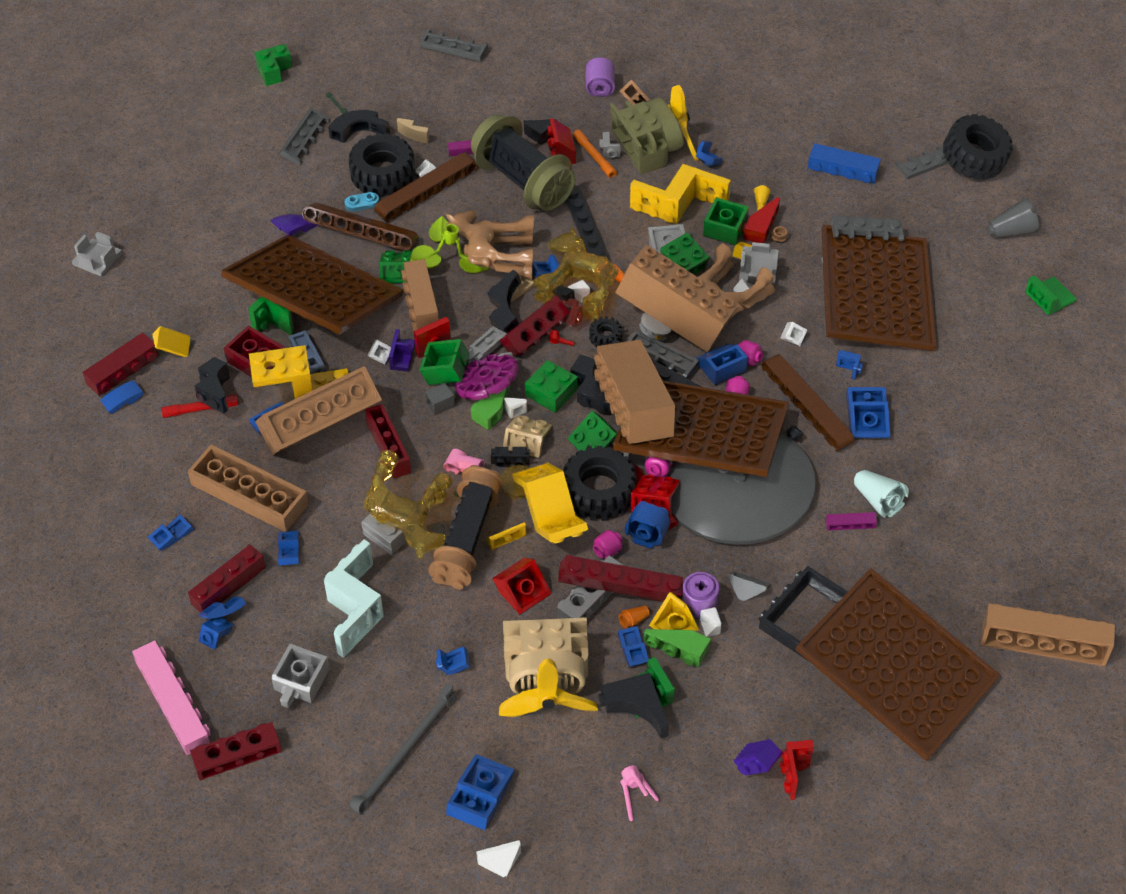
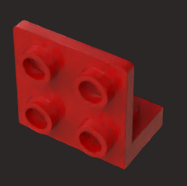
[631,474,680,519]
[780,740,814,800]

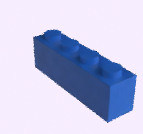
[808,143,881,184]

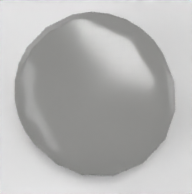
[639,312,672,341]

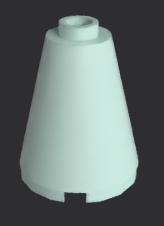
[854,470,909,518]

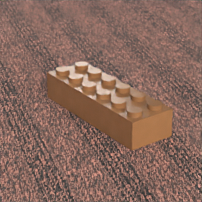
[188,445,309,532]
[980,604,1115,666]

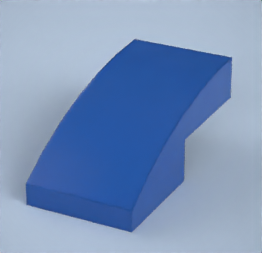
[100,380,145,414]
[148,514,194,551]
[278,531,299,565]
[199,596,246,619]
[617,626,649,668]

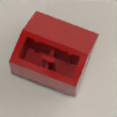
[547,119,576,164]

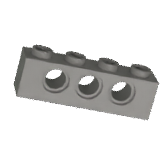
[557,556,624,619]

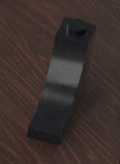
[598,673,669,739]

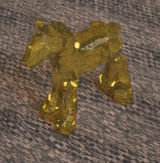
[534,227,618,322]
[363,450,453,560]

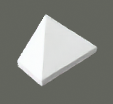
[476,840,521,877]

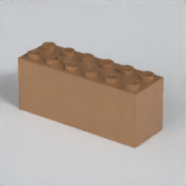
[615,244,739,353]
[594,339,675,444]
[255,366,382,456]

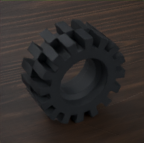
[589,316,622,348]

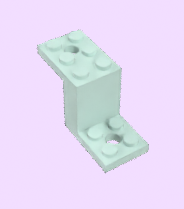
[324,540,384,658]

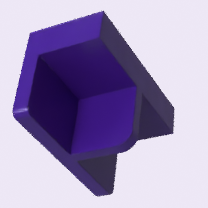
[389,329,415,372]

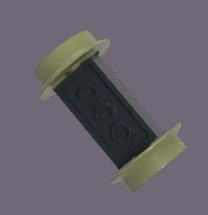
[471,114,576,211]

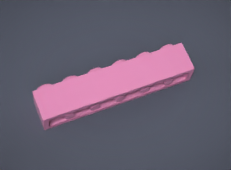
[132,641,211,755]

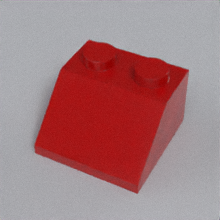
[492,557,552,615]

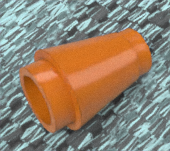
[618,605,650,629]

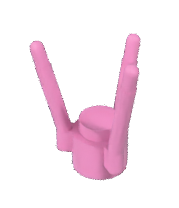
[620,765,659,821]

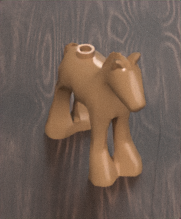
[446,210,534,279]
[698,243,775,318]

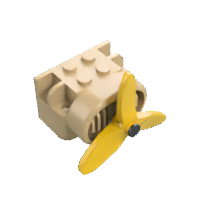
[499,618,598,717]

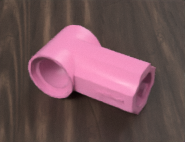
[443,449,485,474]

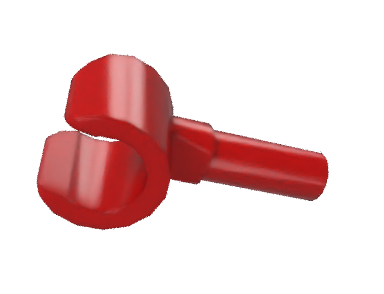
[549,330,575,346]

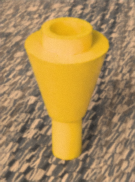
[754,185,771,211]

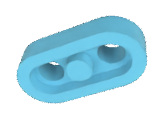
[345,192,379,212]

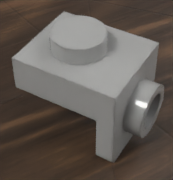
[599,132,620,158]

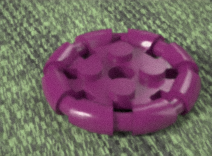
[455,354,519,400]

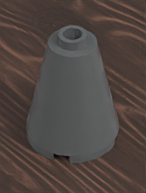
[987,198,1039,238]

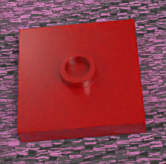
[414,317,451,358]

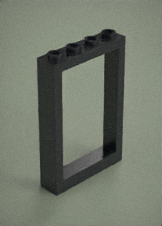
[758,566,848,661]

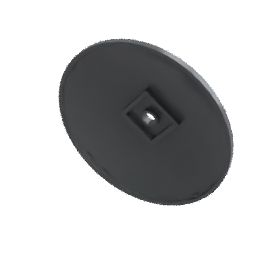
[665,432,815,545]

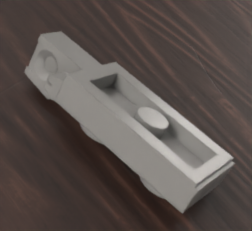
[467,326,507,366]

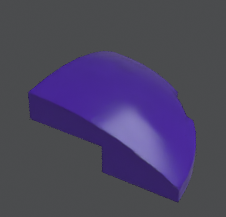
[271,214,318,236]

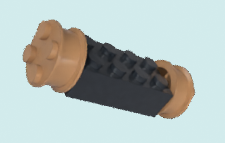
[428,465,503,590]

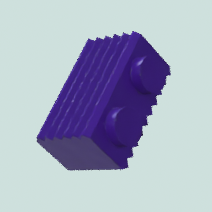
[734,739,782,775]

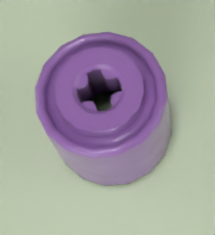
[585,57,615,96]
[682,572,720,619]

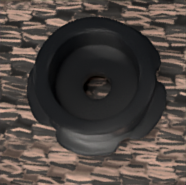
[786,425,804,442]

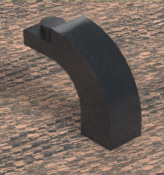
[328,110,390,143]

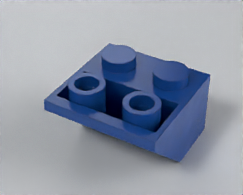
[696,344,748,385]

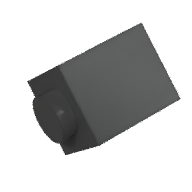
[425,383,456,415]

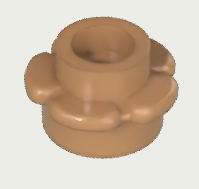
[771,226,789,242]

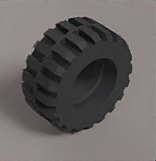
[943,114,1013,180]
[348,133,415,197]
[563,446,636,521]

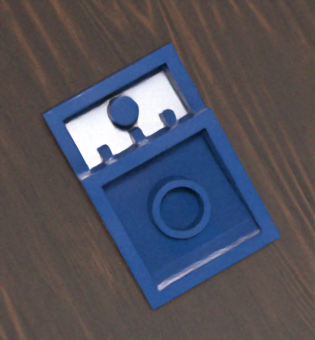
[846,387,890,438]
[446,754,515,831]

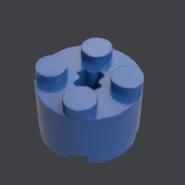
[625,501,670,548]

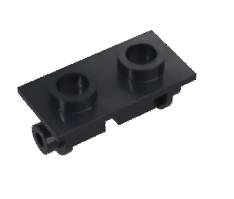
[491,447,530,467]

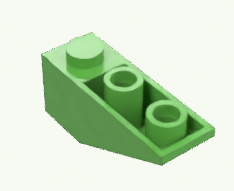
[471,384,511,431]
[644,629,711,667]

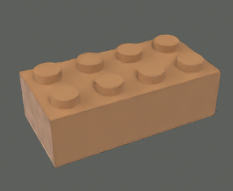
[401,259,439,333]

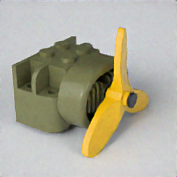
[610,85,699,175]

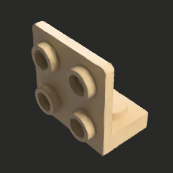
[503,415,552,458]

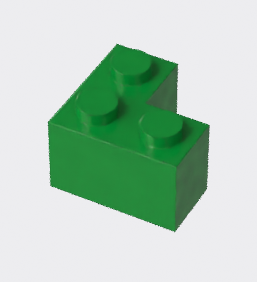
[254,44,292,86]

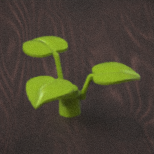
[410,216,489,273]

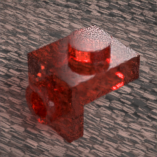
[562,298,583,327]

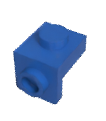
[696,141,723,167]
[532,255,560,279]
[836,350,863,379]
[199,617,233,649]
[436,646,470,675]

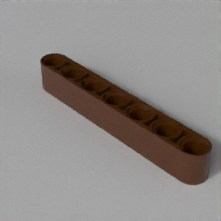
[374,152,479,223]
[302,202,419,251]
[761,354,854,452]

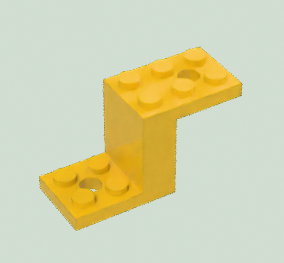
[630,164,731,224]
[249,345,348,399]
[512,463,588,543]

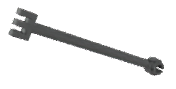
[350,684,456,815]

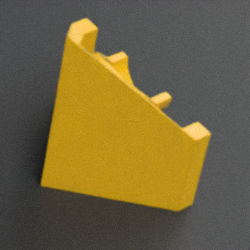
[649,592,699,631]

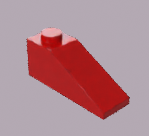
[742,197,780,243]

